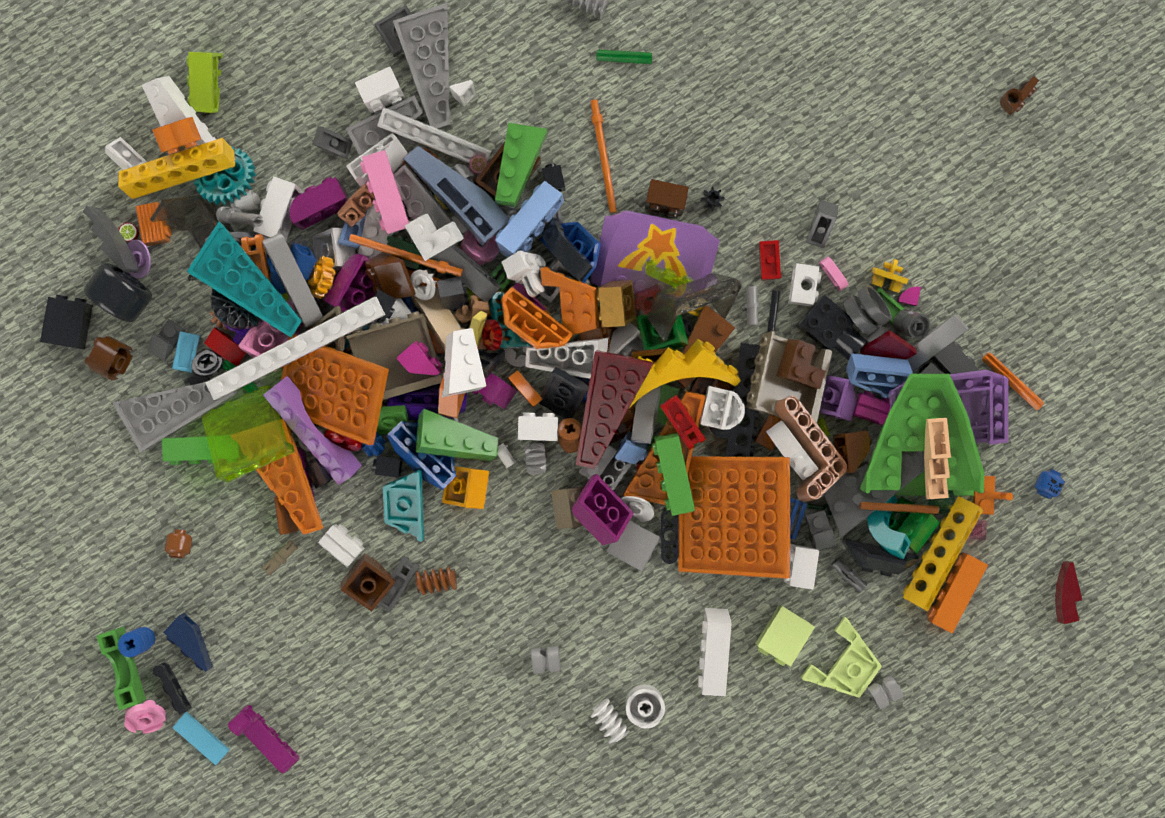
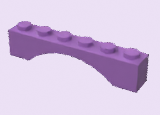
[263,376,362,485]

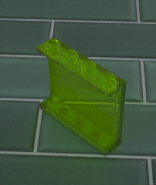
[201,385,295,483]

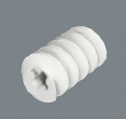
[591,699,629,744]

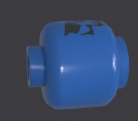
[1035,469,1065,499]

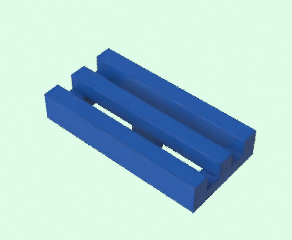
[790,498,807,540]

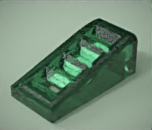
[927,490,955,514]

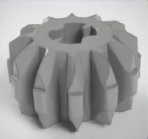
[525,442,546,475]

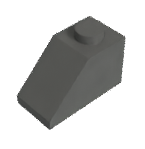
[806,200,839,248]

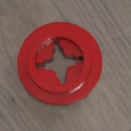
[481,319,502,351]

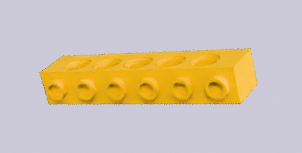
[118,138,235,199]
[903,496,983,612]

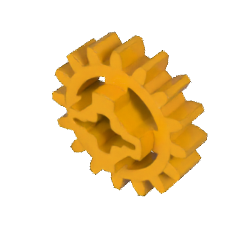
[308,256,335,299]

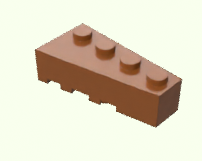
[675,304,735,389]

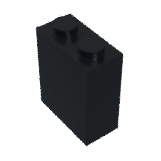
[40,294,93,350]

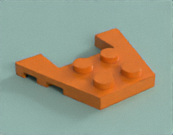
[540,267,599,335]

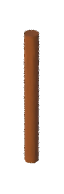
[859,502,939,514]

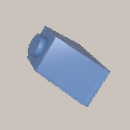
[615,431,648,465]

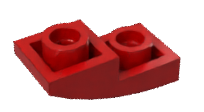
[204,327,246,366]

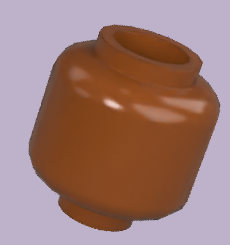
[165,529,192,559]

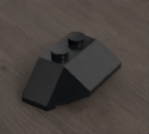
[842,538,922,577]

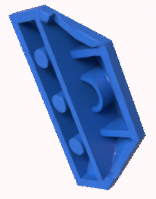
[540,222,601,283]
[387,421,456,490]

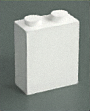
[766,420,819,480]

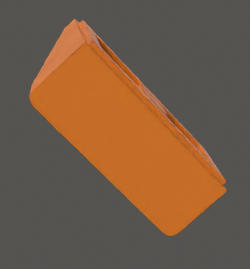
[508,370,542,408]

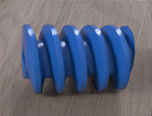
[118,627,156,657]

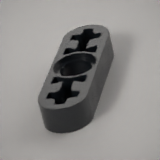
[661,509,679,564]

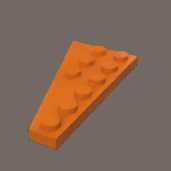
[623,391,706,505]

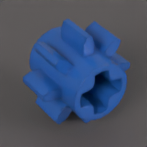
[361,432,386,457]

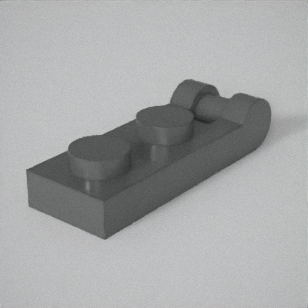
[378,556,420,612]

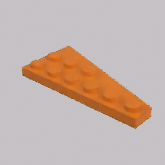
[231,419,324,535]

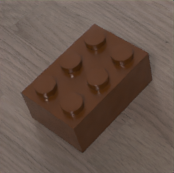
[475,142,541,206]

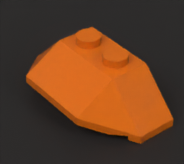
[501,287,574,349]

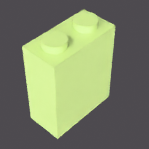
[755,604,815,667]

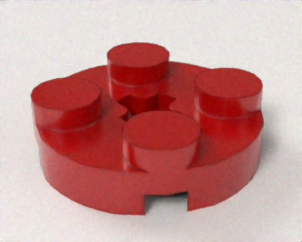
[324,429,362,452]

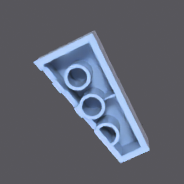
[495,181,564,258]

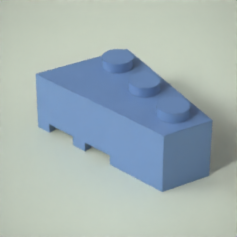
[846,353,913,398]

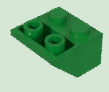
[889,496,940,553]

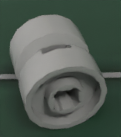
[531,646,561,674]
[867,675,904,710]

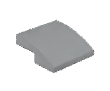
[606,521,661,571]

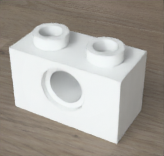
[788,263,821,307]

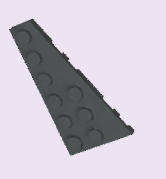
[824,451,925,537]

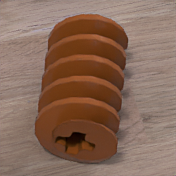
[558,418,582,453]
[416,566,457,595]

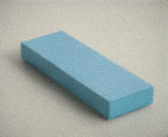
[172,712,230,765]

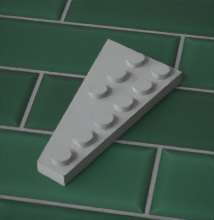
[393,3,450,129]
[113,381,238,452]

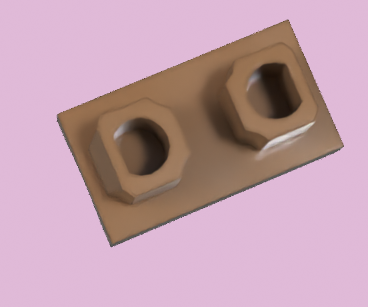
[456,295,489,328]

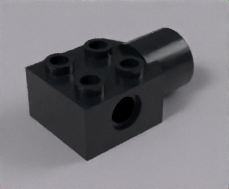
[796,295,866,360]

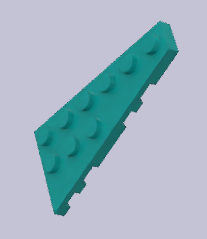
[187,221,302,337]

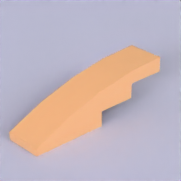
[924,418,951,499]

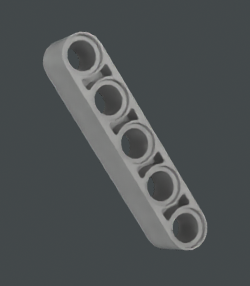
[262,233,323,327]

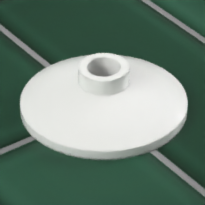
[621,496,655,522]

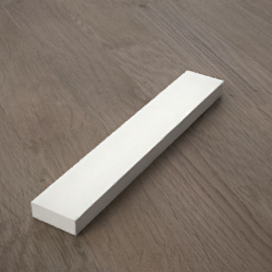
[377,107,492,164]

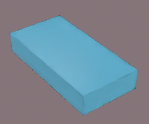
[172,331,200,373]

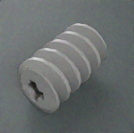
[566,0,609,20]

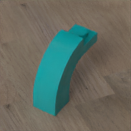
[867,495,911,559]

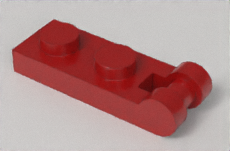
[660,395,706,450]

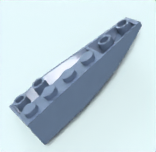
[403,146,510,246]

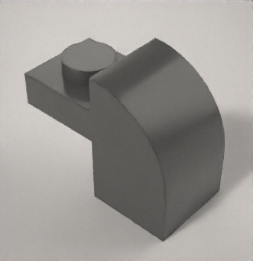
[805,510,835,551]

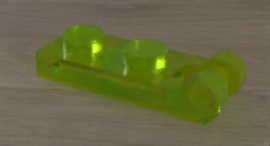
[645,260,697,295]

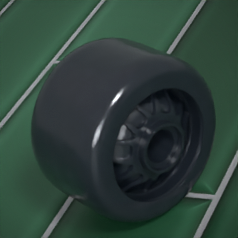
[84,263,152,323]

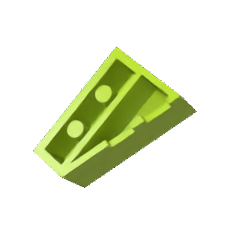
[186,52,223,113]

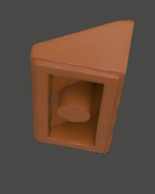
[274,496,298,535]

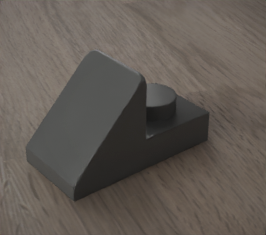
[312,126,353,159]
[149,319,186,362]

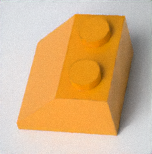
[442,466,489,509]

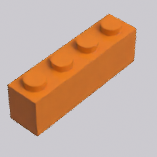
[927,552,988,634]

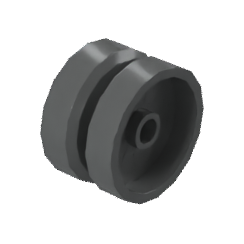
[844,285,892,335]

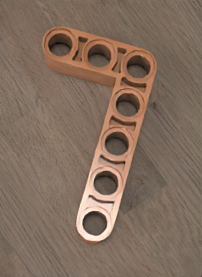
[775,396,847,502]

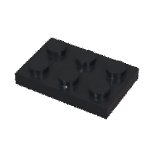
[539,367,589,419]

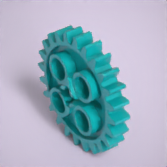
[193,146,256,205]

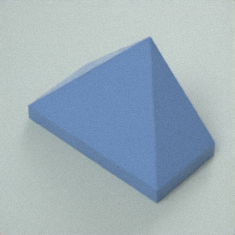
[339,213,366,248]

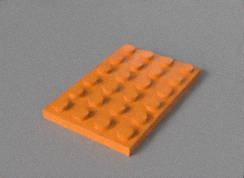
[281,334,389,445]

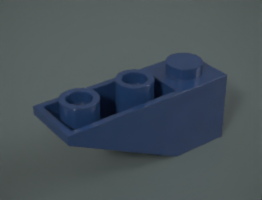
[163,613,213,672]

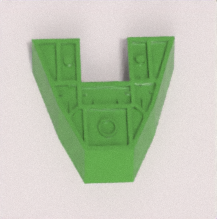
[860,374,985,493]

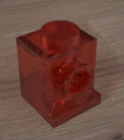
[634,283,666,316]

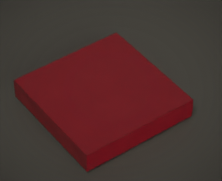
[860,330,917,360]

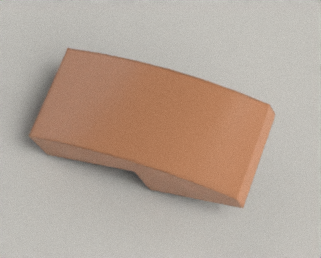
[337,184,376,227]

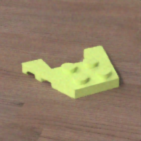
[801,617,882,698]

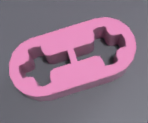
[819,257,849,291]

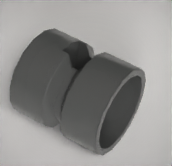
[894,309,931,339]

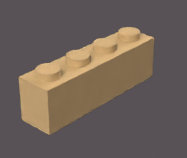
[411,285,465,352]

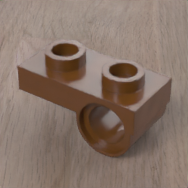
[1000,76,1039,115]

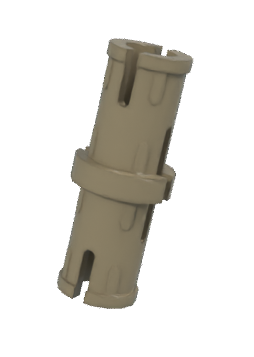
[262,540,298,576]

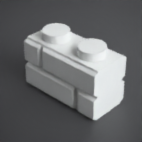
[318,524,365,568]

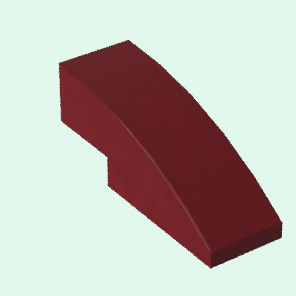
[1055,561,1082,624]

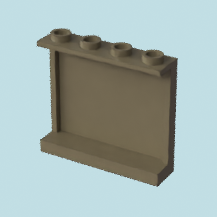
[346,312,443,400]
[746,331,832,424]

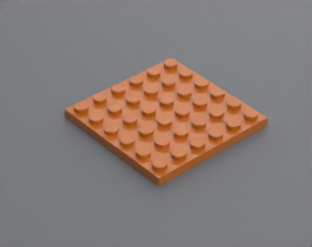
[678,456,790,579]

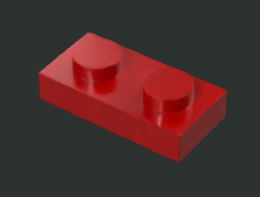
[759,240,781,280]

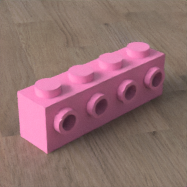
[360,150,409,234]

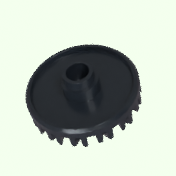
[210,289,264,329]

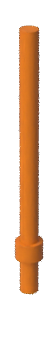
[590,100,617,213]
[349,234,463,277]

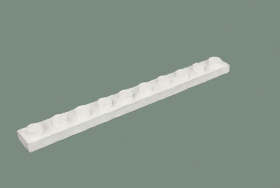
[206,297,385,400]

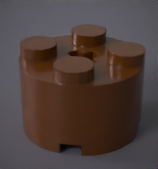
[85,336,133,381]

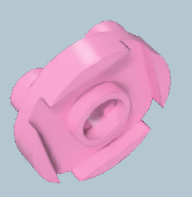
[460,230,500,265]
[124,700,166,733]

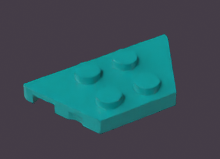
[383,470,424,542]

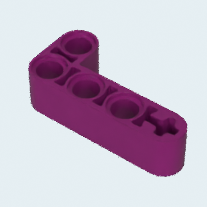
[227,705,300,774]

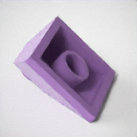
[819,375,857,422]

